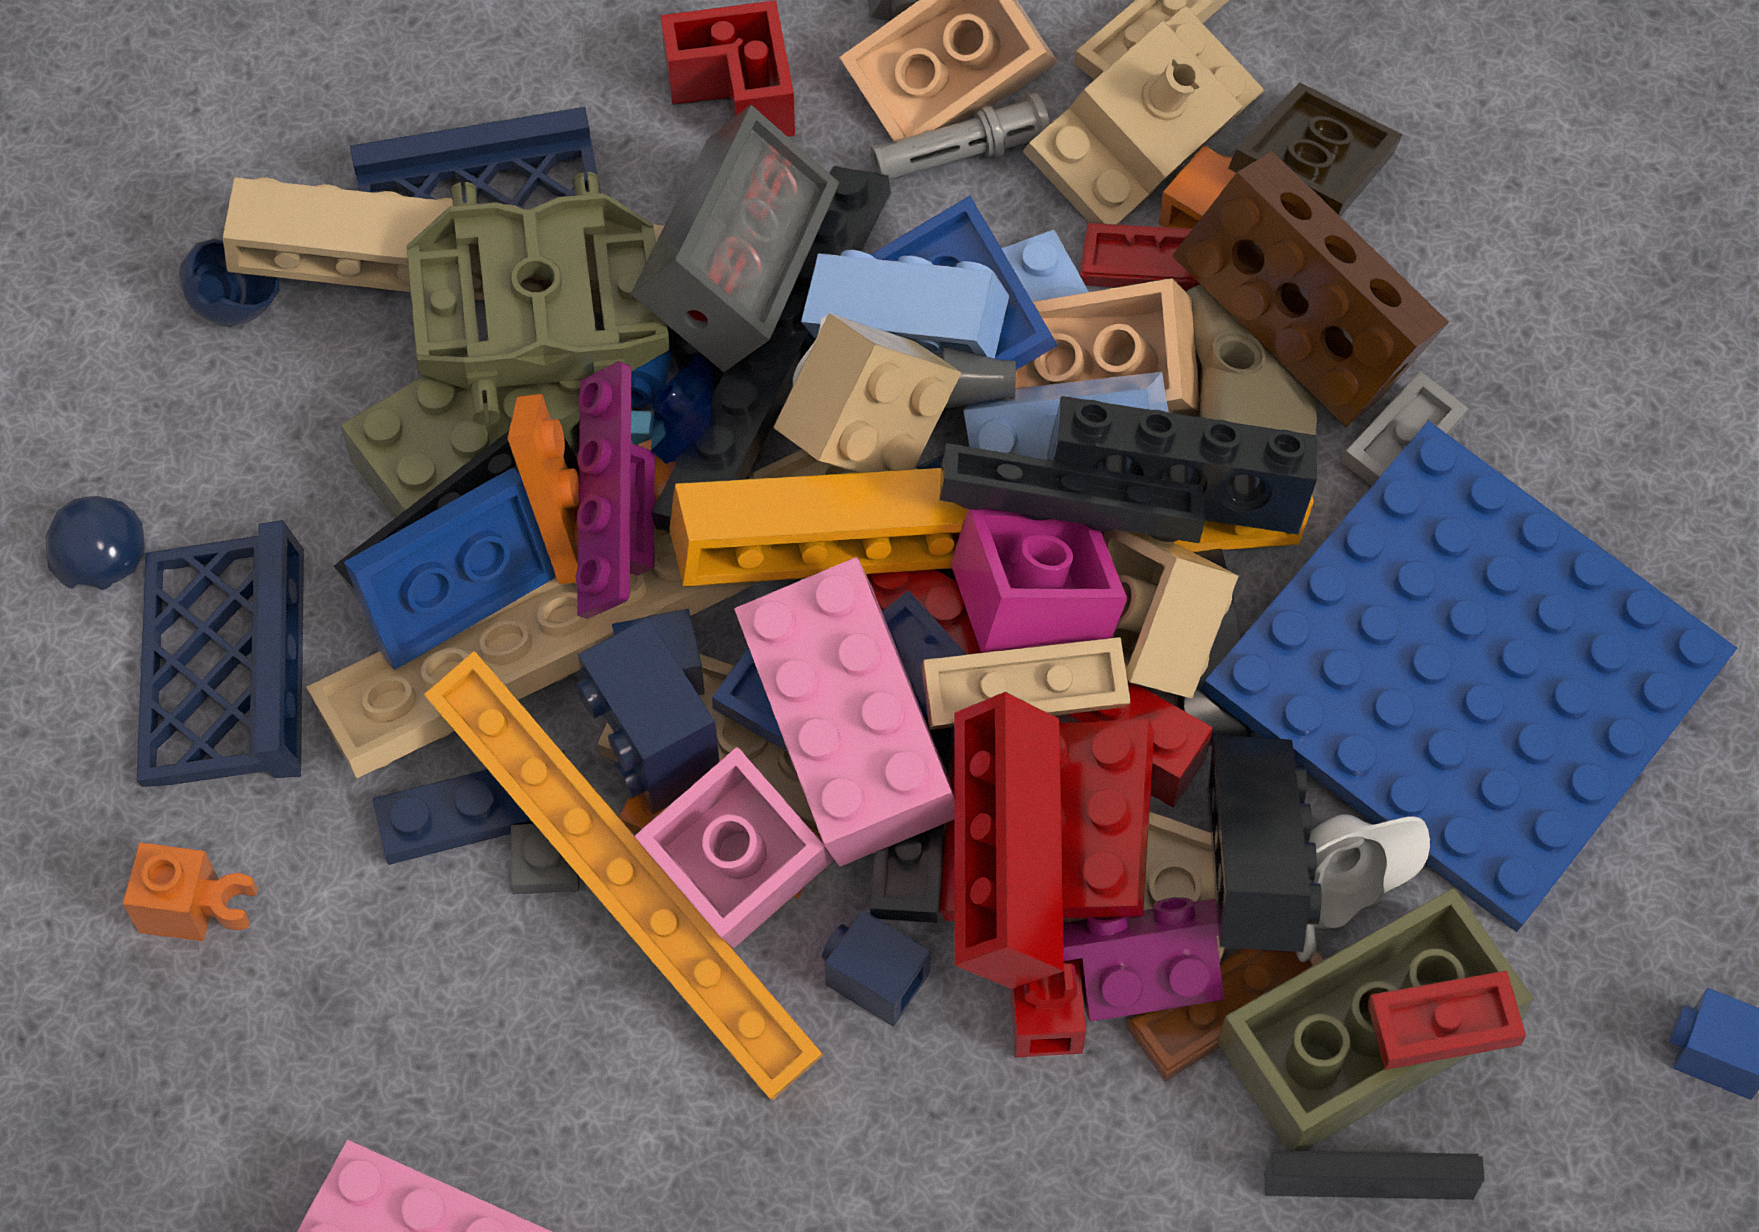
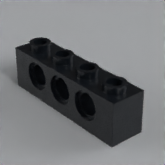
[1047,396,1317,535]

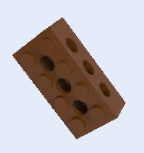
[1172,151,1449,426]

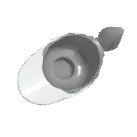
[1296,814,1430,962]

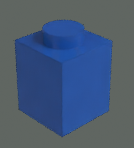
[1668,987,1759,1100]

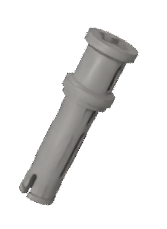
[870,92,1050,179]

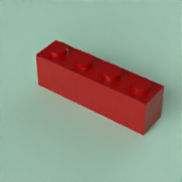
[954,692,1064,989]

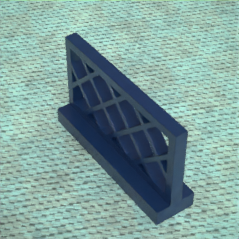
[350,107,601,289]
[137,520,304,787]

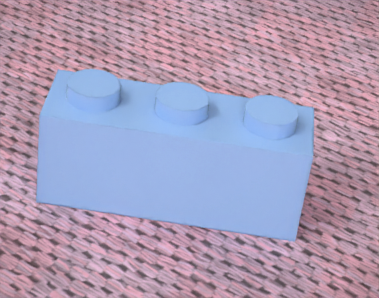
[801,250,1009,358]
[963,371,1168,460]

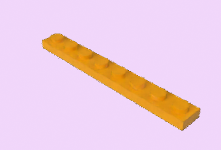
[424,651,824,1100]

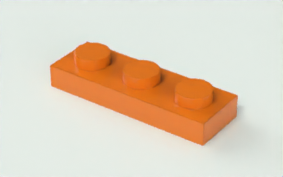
[507,394,579,584]

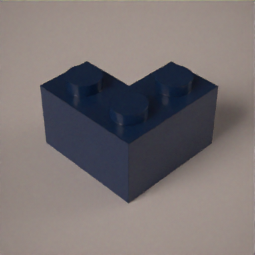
[575,617,720,814]

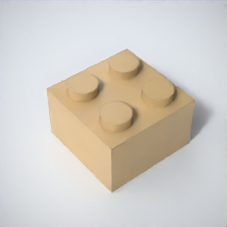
[773,313,962,473]
[1103,529,1239,698]

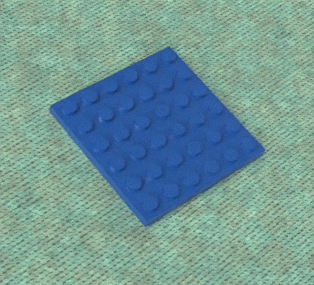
[1201,420,1737,932]

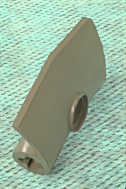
[1186,284,1318,435]

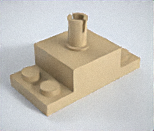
[1023,5,1264,225]

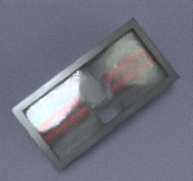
[631,105,839,372]

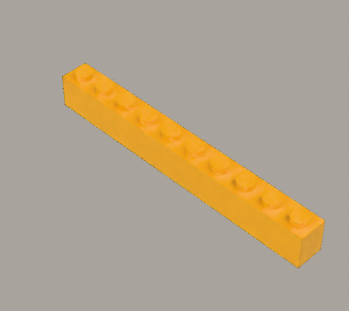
[669,468,1314,586]

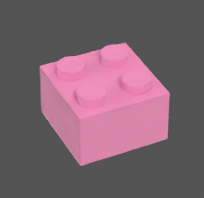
[634,747,834,948]

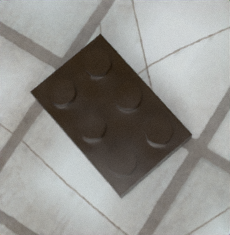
[1228,82,1403,217]

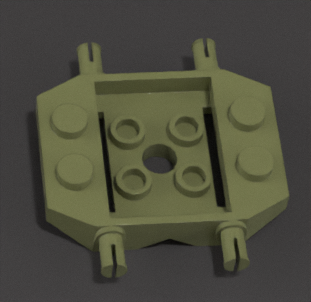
[407,172,669,425]

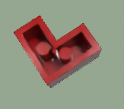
[660,0,796,137]

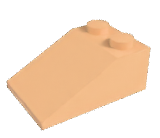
[839,0,1058,141]
[1016,278,1200,416]

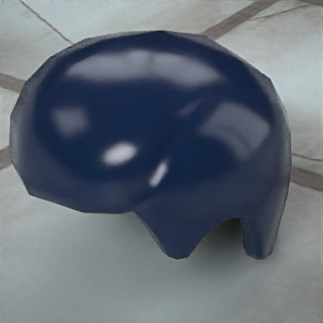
[179,238,280,327]
[45,496,145,590]

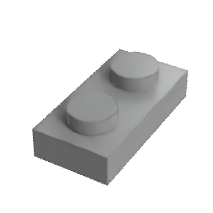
[1341,371,1469,486]

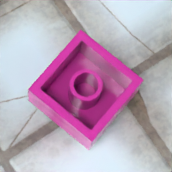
[951,508,1127,653]

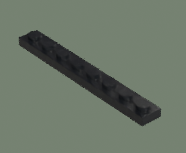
[651,166,891,532]

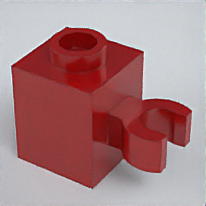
[1009,959,1086,1058]

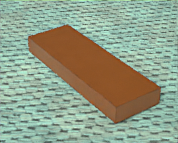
[1126,949,1324,1082]

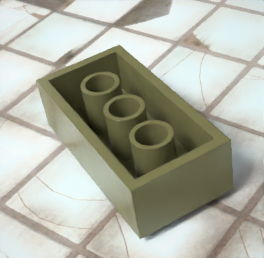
[340,338,583,519]
[1218,887,1534,1151]

